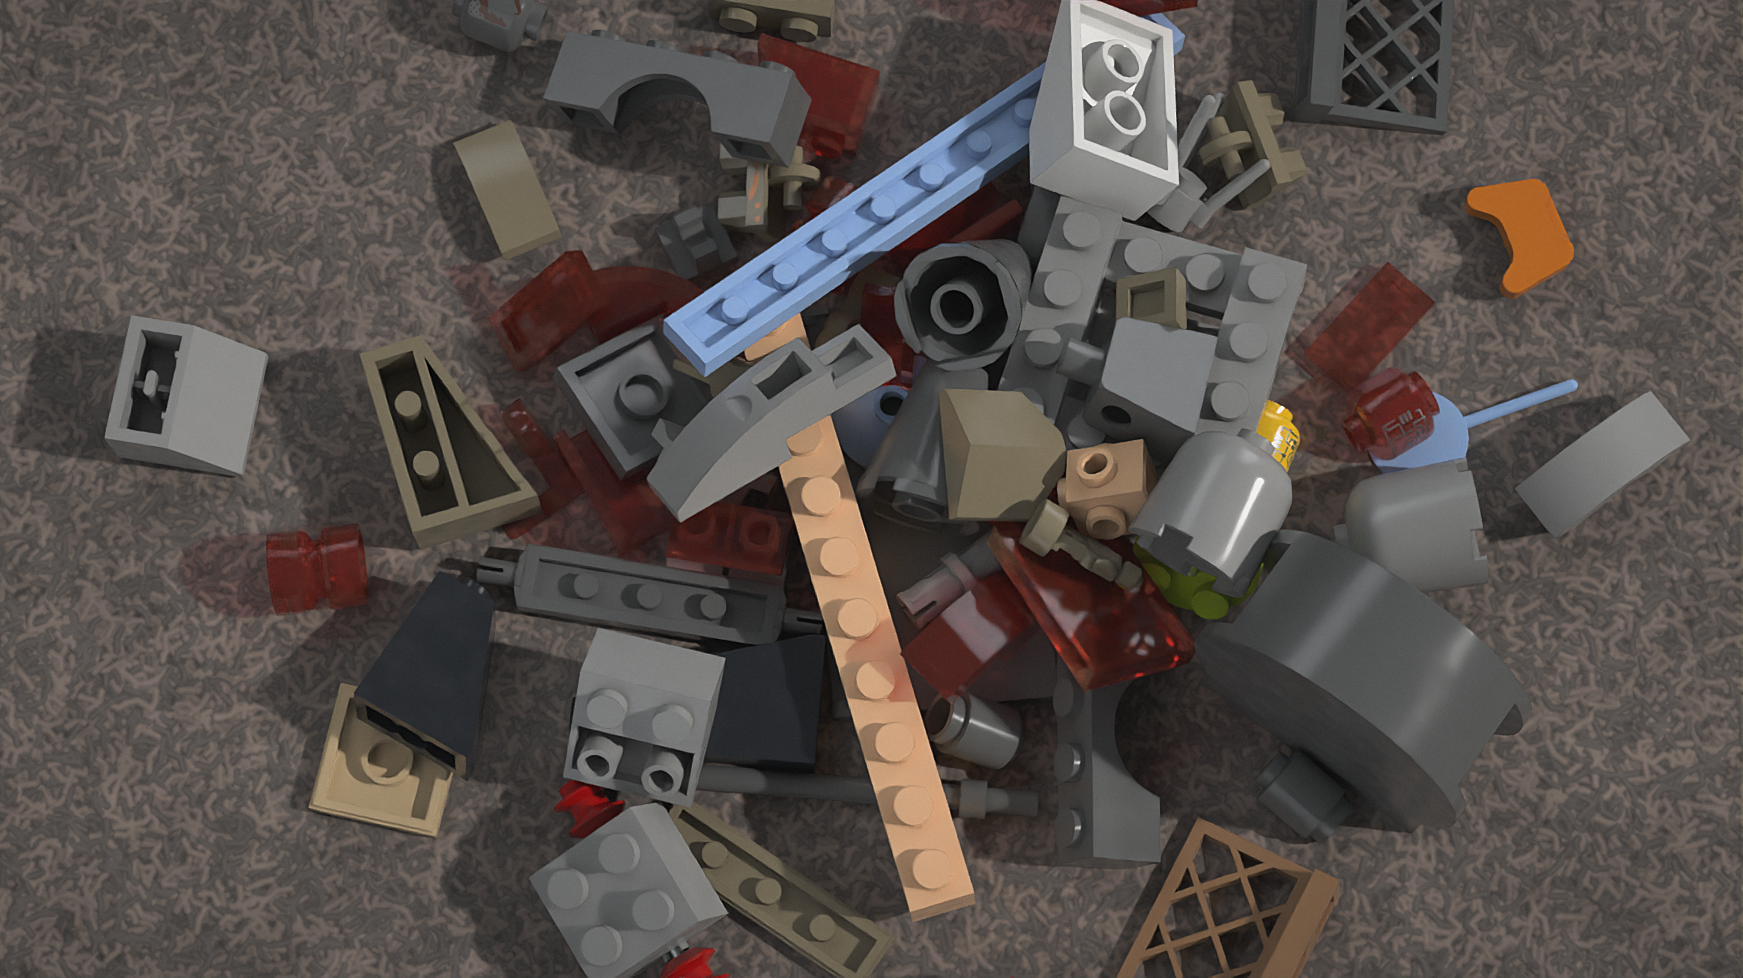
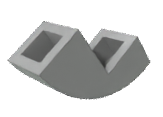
[1515,391,1690,539]

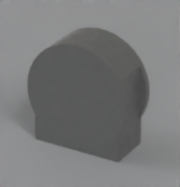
[1194,529,1532,833]

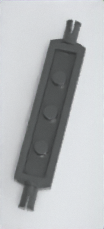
[476,544,823,648]

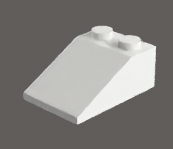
[1029,0,1179,221]

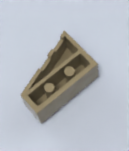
[359,335,543,550]

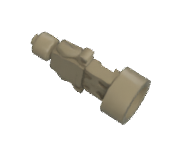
[1019,498,1144,591]

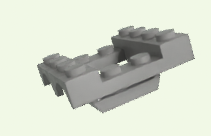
[997,196,1307,478]

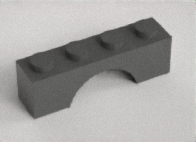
[543,29,812,168]
[1052,597,1161,869]

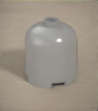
[1128,428,1293,598]
[1333,457,1489,593]

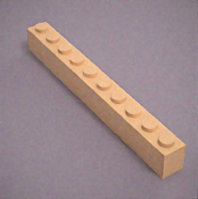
[744,312,975,922]

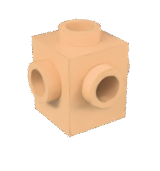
[1057,439,1160,540]

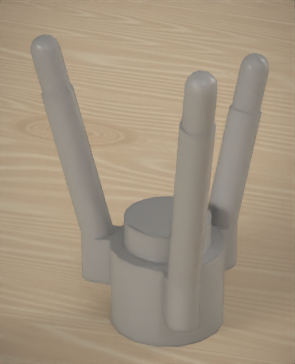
[1147,92,1270,232]

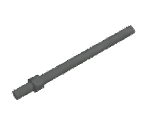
[696,764,1039,820]

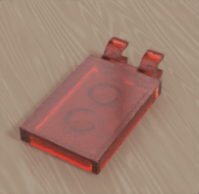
[986,463,1196,692]

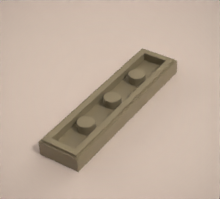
[666,801,895,978]

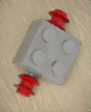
[529,779,730,978]

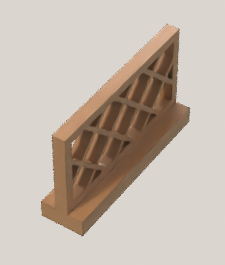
[1116,817,1340,978]

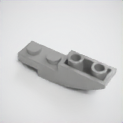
[647,324,896,522]

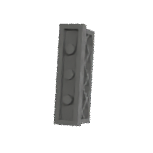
[1292,0,1454,136]

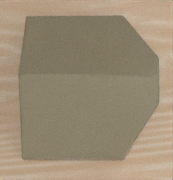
[938,388,1067,522]

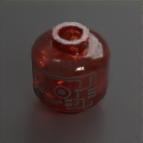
[1340,367,1440,461]

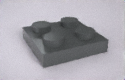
[552,313,714,481]

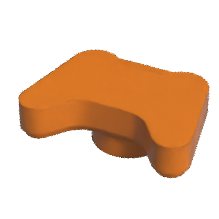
[1464,178,1574,299]

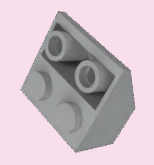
[104,315,268,477]
[563,628,726,808]

